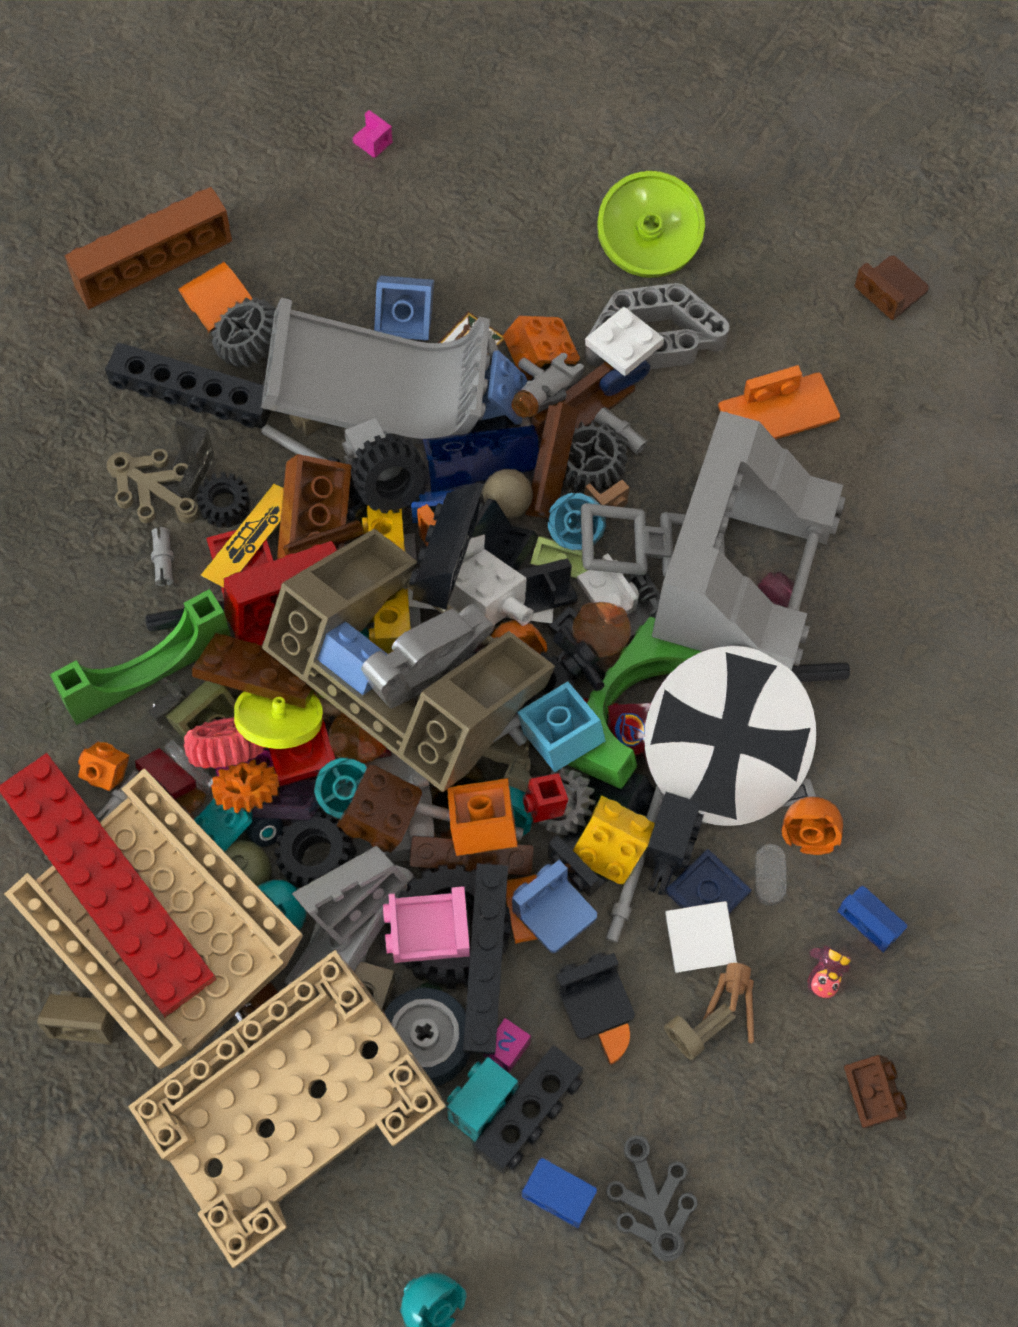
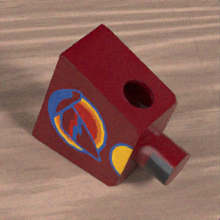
[607,702,652,759]

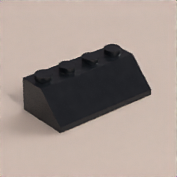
[409,482,484,609]

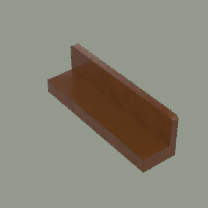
[532,362,636,440]
[525,402,578,520]

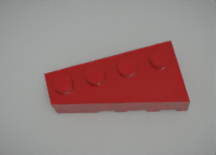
[224,541,337,639]

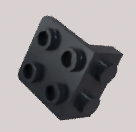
[471,499,538,571]
[584,773,655,820]
[548,819,609,897]
[555,952,635,1040]

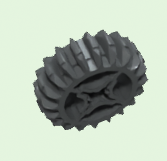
[211,297,276,368]
[564,420,628,493]

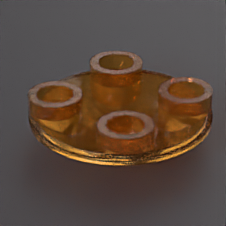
[572,602,631,657]
[329,712,386,764]

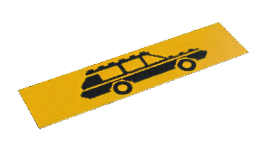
[201,484,284,588]

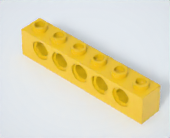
[362,505,411,654]

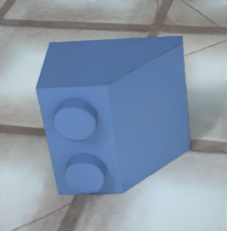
[374,276,434,340]
[317,621,388,695]

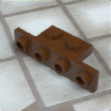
[409,828,534,875]

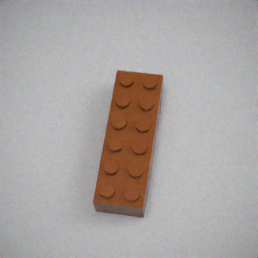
[64,187,232,310]

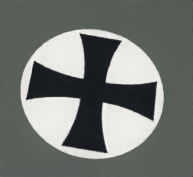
[644,646,816,826]

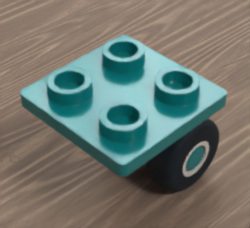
[194,798,284,852]

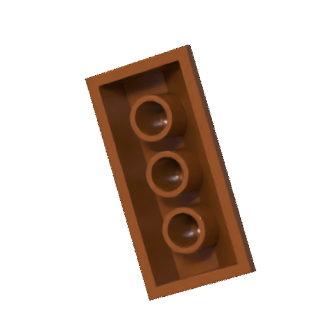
[277,454,352,559]

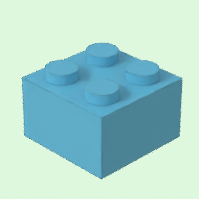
[517,682,606,772]

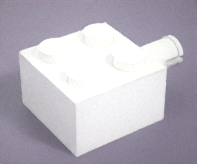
[448,549,534,626]

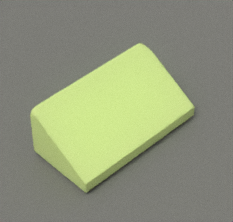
[530,536,595,578]

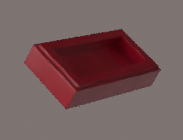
[135,748,196,800]

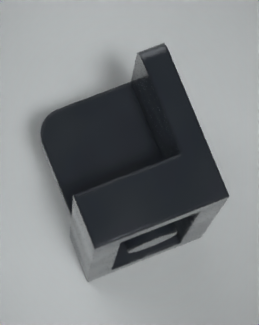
[517,558,578,613]

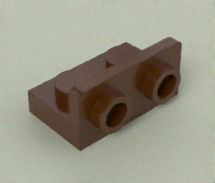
[844,1055,907,1129]

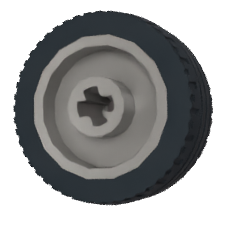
[384,988,471,1087]

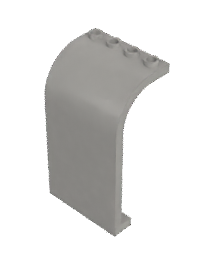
[261,298,492,444]

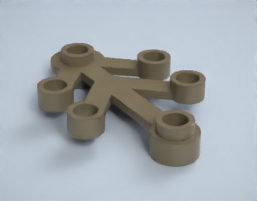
[107,449,199,523]

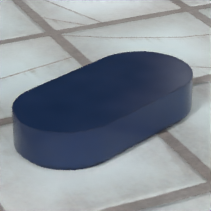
[599,359,651,396]

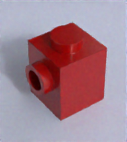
[523,773,569,823]

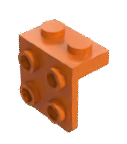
[503,316,580,380]

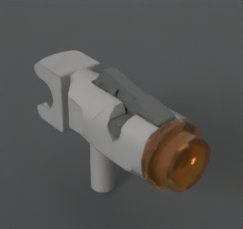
[512,353,584,418]

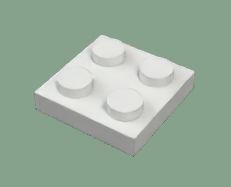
[585,307,664,376]

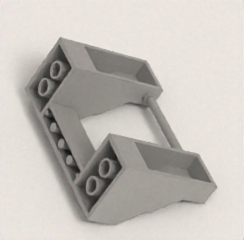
[652,411,846,670]

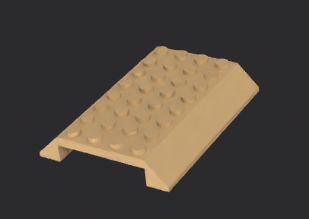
[4,769,303,1069]

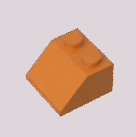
[448,778,518,856]

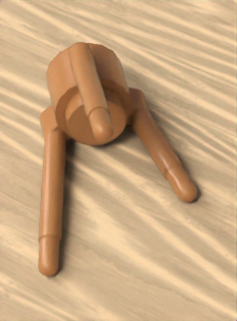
[702,963,754,1044]

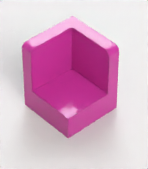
[353,110,393,158]

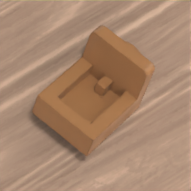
[584,480,629,507]

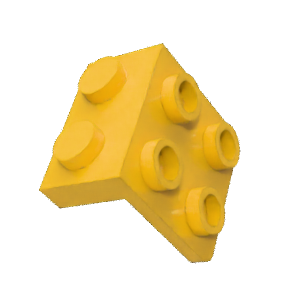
[573,796,655,884]

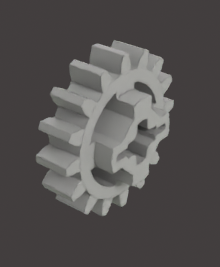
[538,768,595,835]

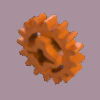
[211,759,279,813]

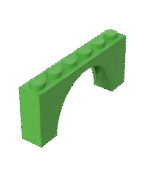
[49,589,231,725]
[567,616,702,789]

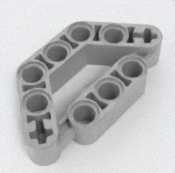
[585,283,730,369]
[361,604,495,709]

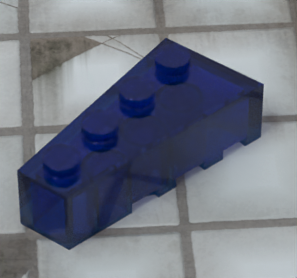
[423,425,539,493]

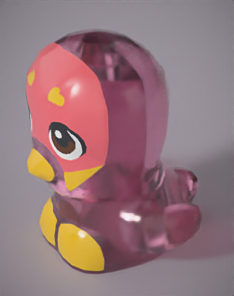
[807,945,851,998]

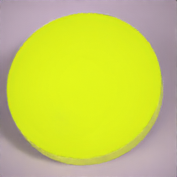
[234,691,323,749]

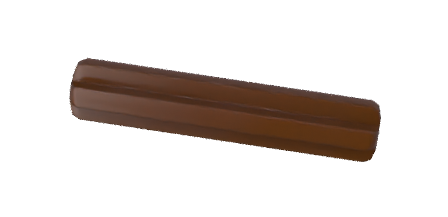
[283,521,364,555]

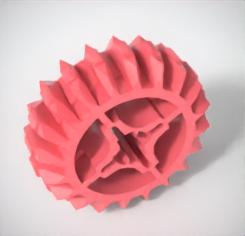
[184,717,266,769]

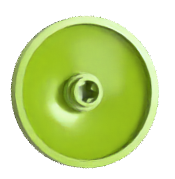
[597,171,705,278]

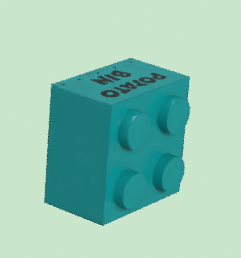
[447,1057,518,1141]

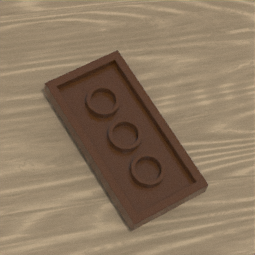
[192,633,315,708]

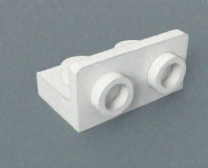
[577,553,639,626]

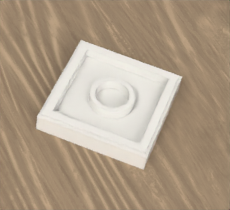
[665,901,737,973]

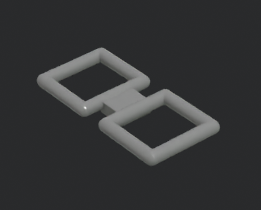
[581,503,725,576]

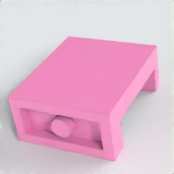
[383,887,470,963]

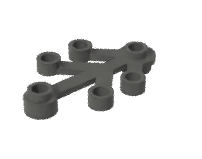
[606,1136,698,1262]

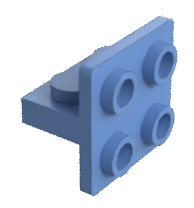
[482,350,527,425]

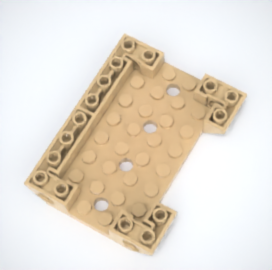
[128,950,446,1268]

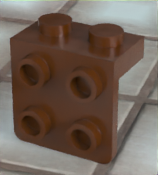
[854,255,929,321]
[337,765,422,853]

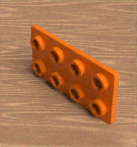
[718,365,840,440]

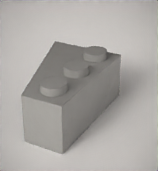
[292,846,409,945]

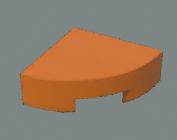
[598,1023,630,1065]

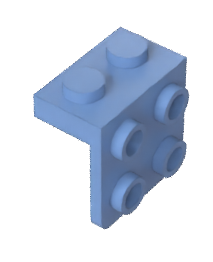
[512,860,597,953]

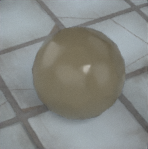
[482,469,533,519]

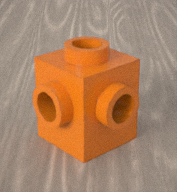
[78,741,130,791]

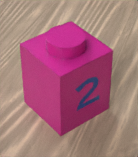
[483,1018,531,1073]

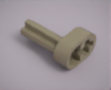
[664,1003,736,1060]

